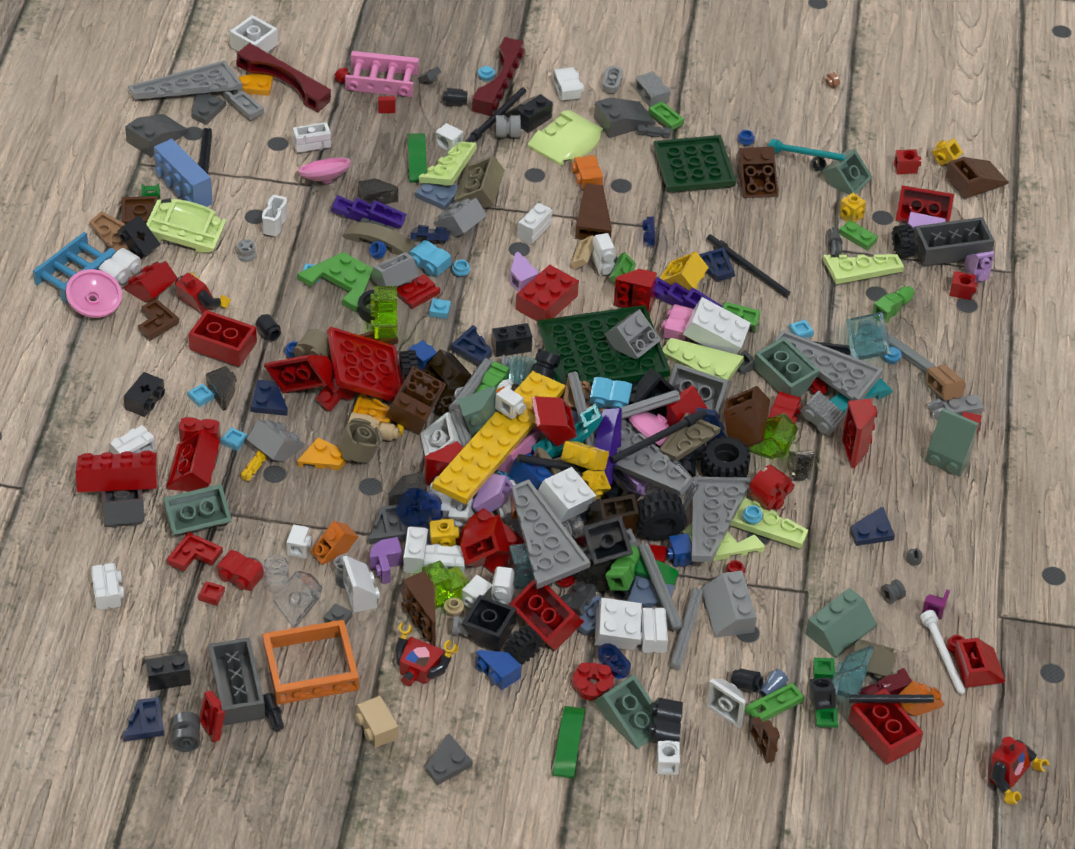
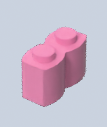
[661,304,693,341]

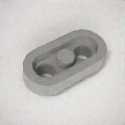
[602,66,623,93]

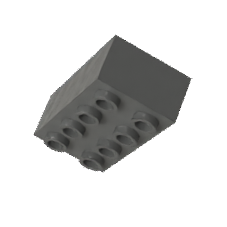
[914,217,995,266]
[208,637,265,725]

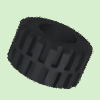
[700,436,751,478]
[637,491,687,541]

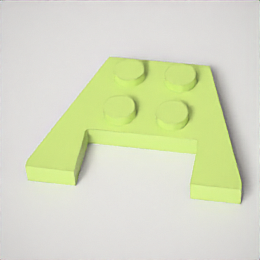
[683,523,765,561]

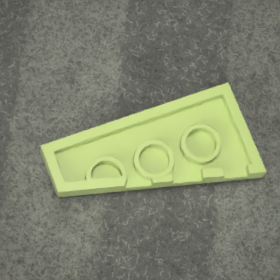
[419,141,477,186]
[823,254,904,284]
[662,338,744,380]
[731,496,808,549]

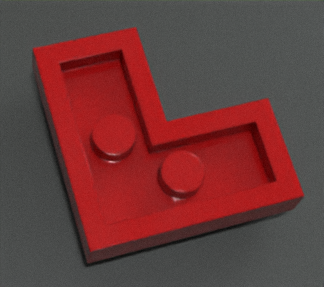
[167,532,223,571]

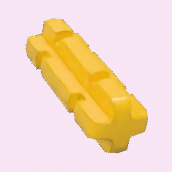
[241,450,267,481]

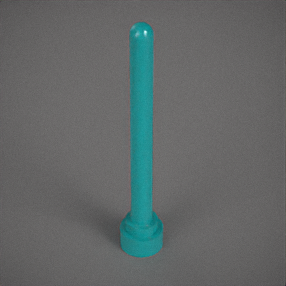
[768,139,846,161]

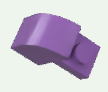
[370,537,402,584]

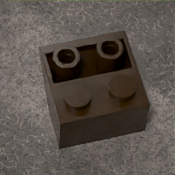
[423,349,472,401]
[589,494,639,536]

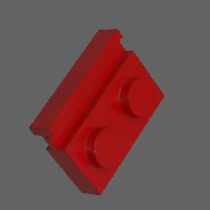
[395,274,440,309]
[200,690,225,742]

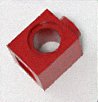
[894,149,921,175]
[949,271,978,300]

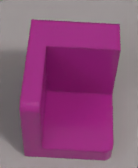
[922,589,950,620]

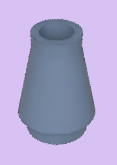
[759,669,788,697]

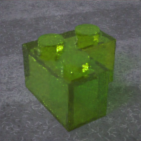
[371,286,397,339]
[422,560,469,609]

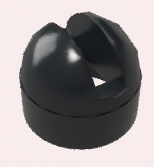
[811,156,826,171]

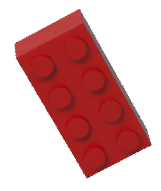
[75,450,158,492]

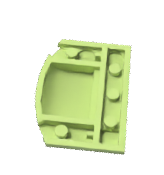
[527,110,603,165]
[147,199,226,253]

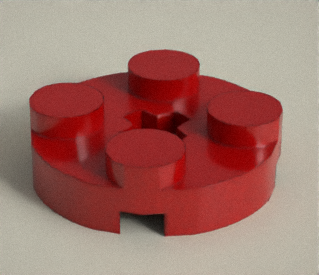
[572,662,614,701]

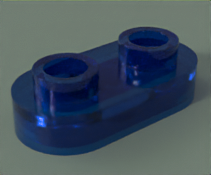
[642,216,655,246]
[598,643,631,679]

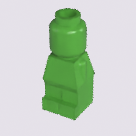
[872,286,915,324]
[474,361,510,393]
[606,545,640,591]

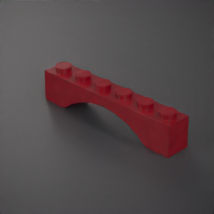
[472,37,526,116]
[236,42,331,113]

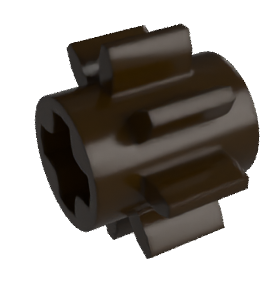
[436,396,454,416]

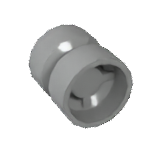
[495,115,520,138]

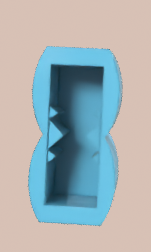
[409,240,451,277]
[589,377,632,409]

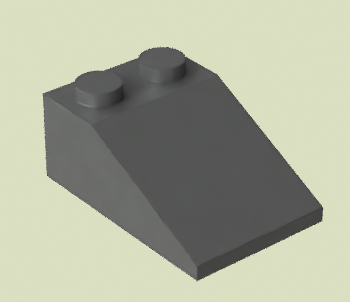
[594,97,655,138]
[125,114,188,158]
[101,489,145,527]

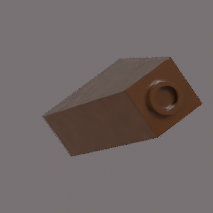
[575,183,612,240]

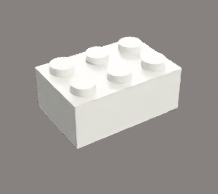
[683,297,751,354]

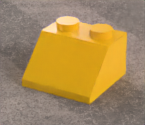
[660,251,708,291]

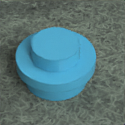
[478,66,495,81]
[452,260,470,276]
[743,505,763,524]

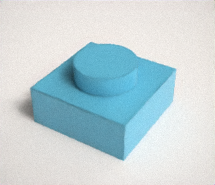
[429,298,451,319]

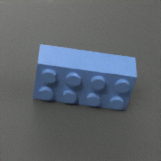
[153,139,213,207]

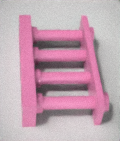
[345,51,419,97]

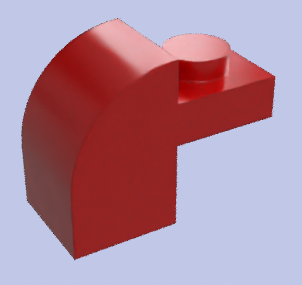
[316,374,357,412]

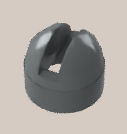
[906,548,923,566]

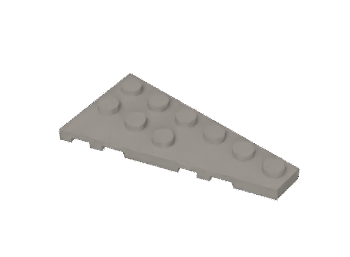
[128,60,243,100]
[774,330,883,401]
[612,419,692,496]
[692,477,752,562]
[511,480,591,589]

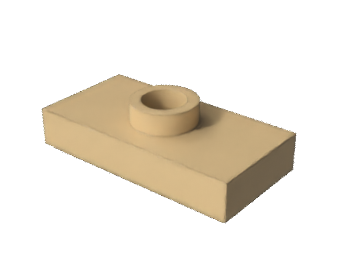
[570,235,594,270]

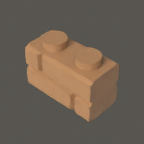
[926,364,966,401]

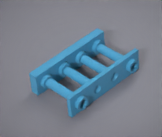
[33,232,116,304]

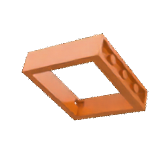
[263,620,359,705]

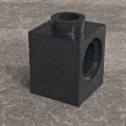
[809,677,836,710]

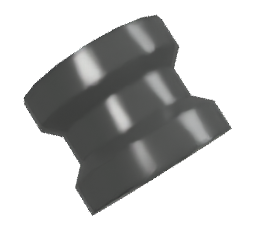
[881,579,906,604]

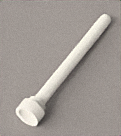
[920,610,965,694]

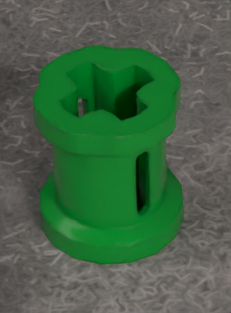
[141,183,161,200]

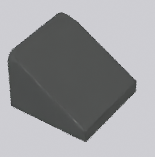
[738,350,755,374]

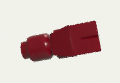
[857,668,912,694]

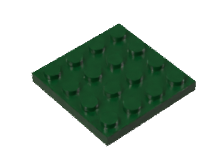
[653,135,736,193]

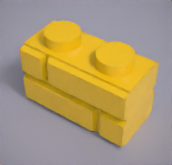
[561,441,609,471]

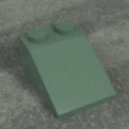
[925,408,979,476]
[594,674,653,749]

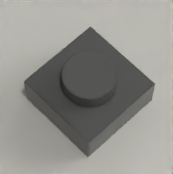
[418,67,441,83]
[324,604,352,625]

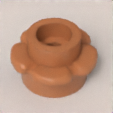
[825,72,840,88]

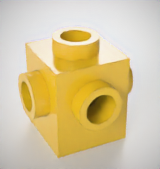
[931,138,963,166]
[839,193,866,223]
[581,469,611,499]
[430,519,459,547]

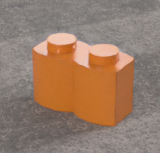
[571,155,603,189]

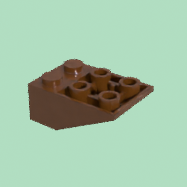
[736,146,779,198]
[946,157,1009,199]
[385,366,446,435]
[724,386,770,448]
[401,571,436,646]

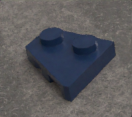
[699,247,735,281]

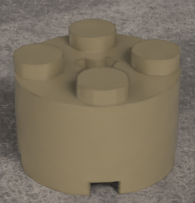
[293,329,332,362]
[338,418,382,463]

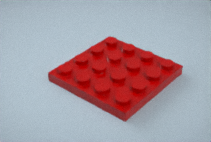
[327,326,403,402]

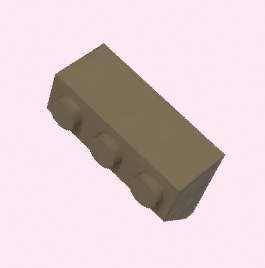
[454,155,505,208]

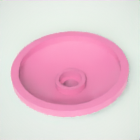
[298,158,351,184]
[66,269,122,318]
[628,412,670,446]

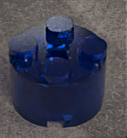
[395,488,443,529]

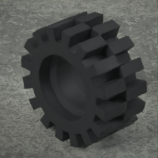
[892,224,917,258]
[399,350,419,383]
[504,626,543,665]

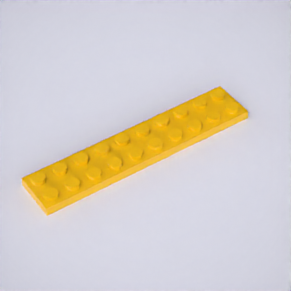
[432,371,566,504]

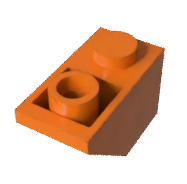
[310,521,359,565]
[899,681,945,716]

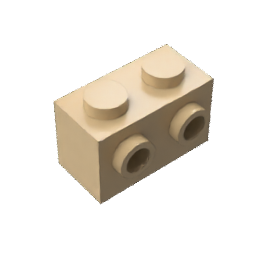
[355,696,398,748]

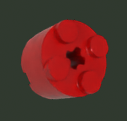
[748,465,795,510]

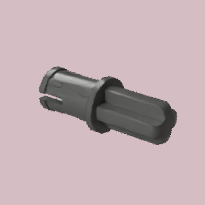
[828,227,843,257]

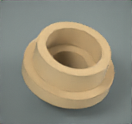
[444,598,464,617]

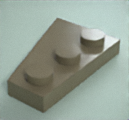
[659,413,721,462]

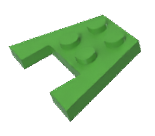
[297,252,373,312]

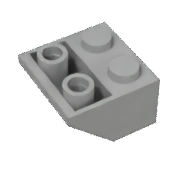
[433,198,487,237]
[370,252,419,291]
[605,309,661,359]
[247,419,305,462]

